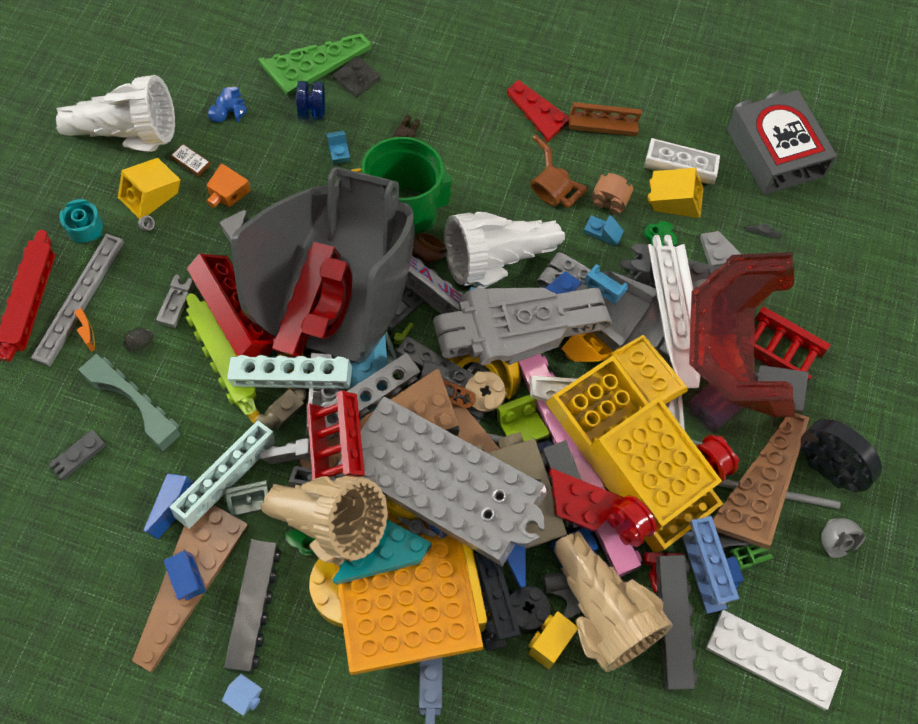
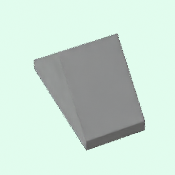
[220,210,249,243]

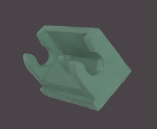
[225,481,269,516]

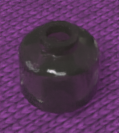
[123,326,154,355]

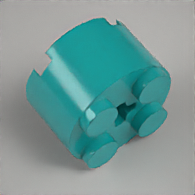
[59,199,103,243]

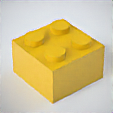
[528,611,578,670]

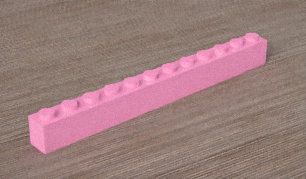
[519,354,642,577]

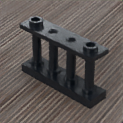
[474,553,520,651]

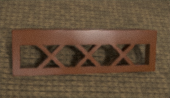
[569,102,642,136]

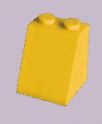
[118,158,180,219]
[648,168,703,218]

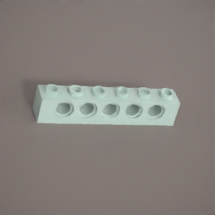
[227,355,352,389]
[170,421,275,529]

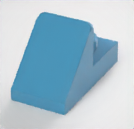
[326,131,350,164]
[583,215,624,246]

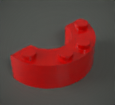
[301,257,353,339]

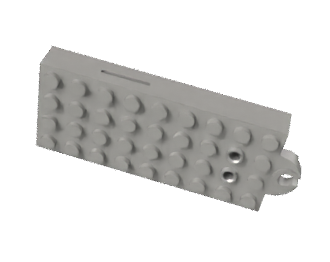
[338,397,547,566]

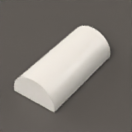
[644,138,720,185]

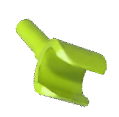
[394,322,414,345]

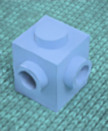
[222,674,262,716]

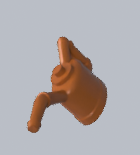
[530,134,587,208]

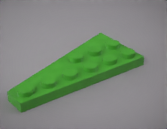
[258,33,372,97]

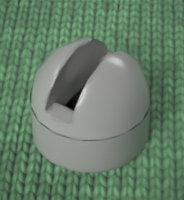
[138,216,155,231]

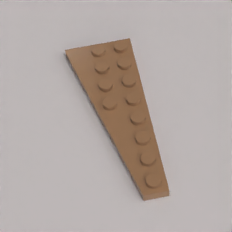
[300,369,459,469]
[713,411,810,550]
[132,505,249,673]

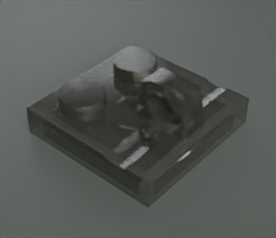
[332,56,381,99]

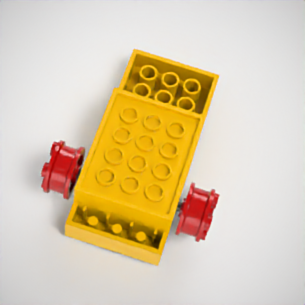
[546,356,739,553]

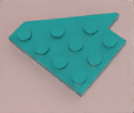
[332,519,432,585]

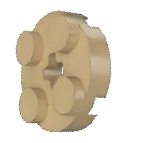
[466,372,506,412]

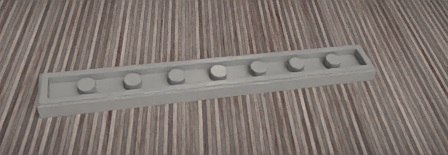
[31,233,124,367]

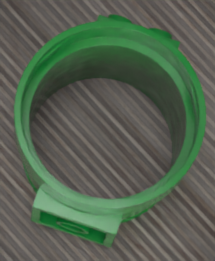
[362,137,452,235]

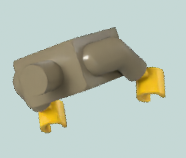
[248,388,307,430]

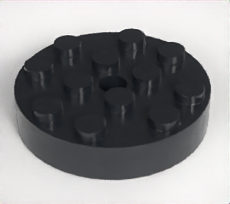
[800,419,882,493]

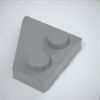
[700,231,745,267]

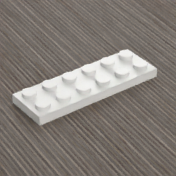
[705,610,842,711]

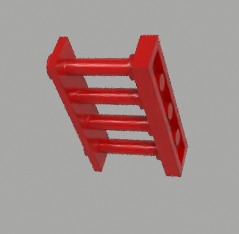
[738,306,830,383]
[307,390,365,480]

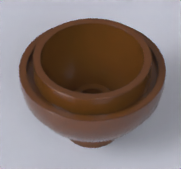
[413,232,448,266]

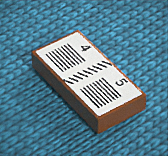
[171,144,211,177]

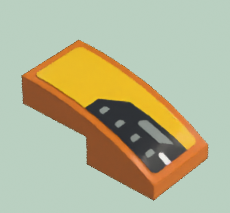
[74,308,95,352]

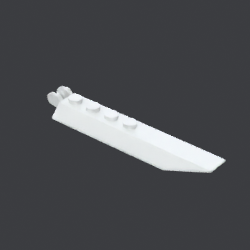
[648,235,705,388]

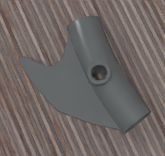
[542,571,582,619]

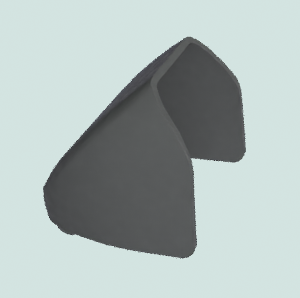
[231,167,415,364]

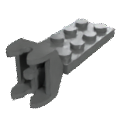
[619,244,723,291]

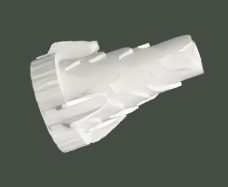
[56,75,175,152]
[444,212,565,288]

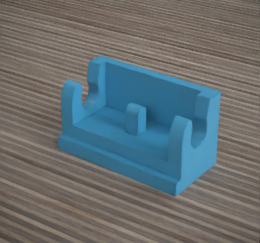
[584,264,628,305]

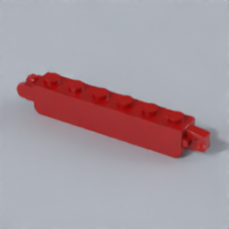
[0,230,55,362]

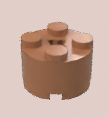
[592,173,633,215]

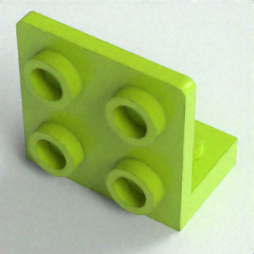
[497,395,550,441]

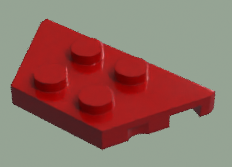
[549,469,624,531]

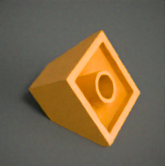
[561,332,614,362]

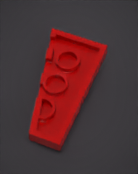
[507,80,569,143]

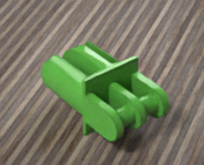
[729,544,773,570]

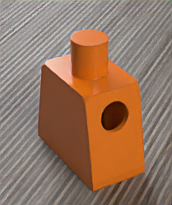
[206,164,251,208]

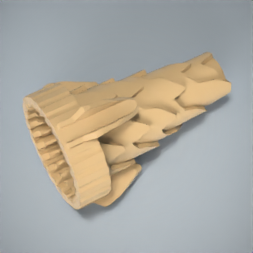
[261,476,388,565]
[554,531,673,672]

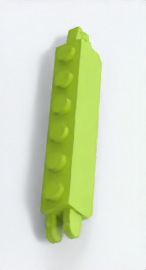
[185,293,257,418]

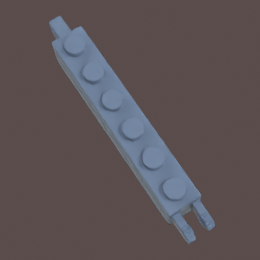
[419,658,442,724]

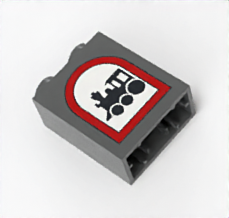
[727,90,837,195]

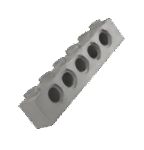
[306,353,420,440]

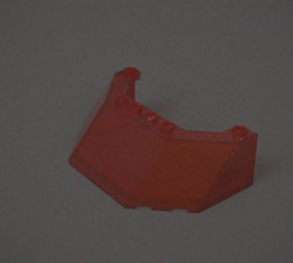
[689,252,795,417]

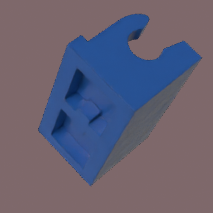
[164,550,207,601]

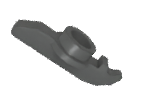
[746,223,782,238]
[398,518,437,537]

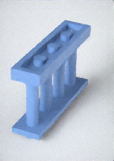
[682,516,739,614]

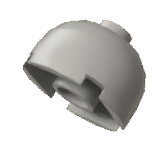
[821,518,865,558]

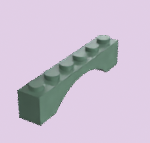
[78,354,180,451]

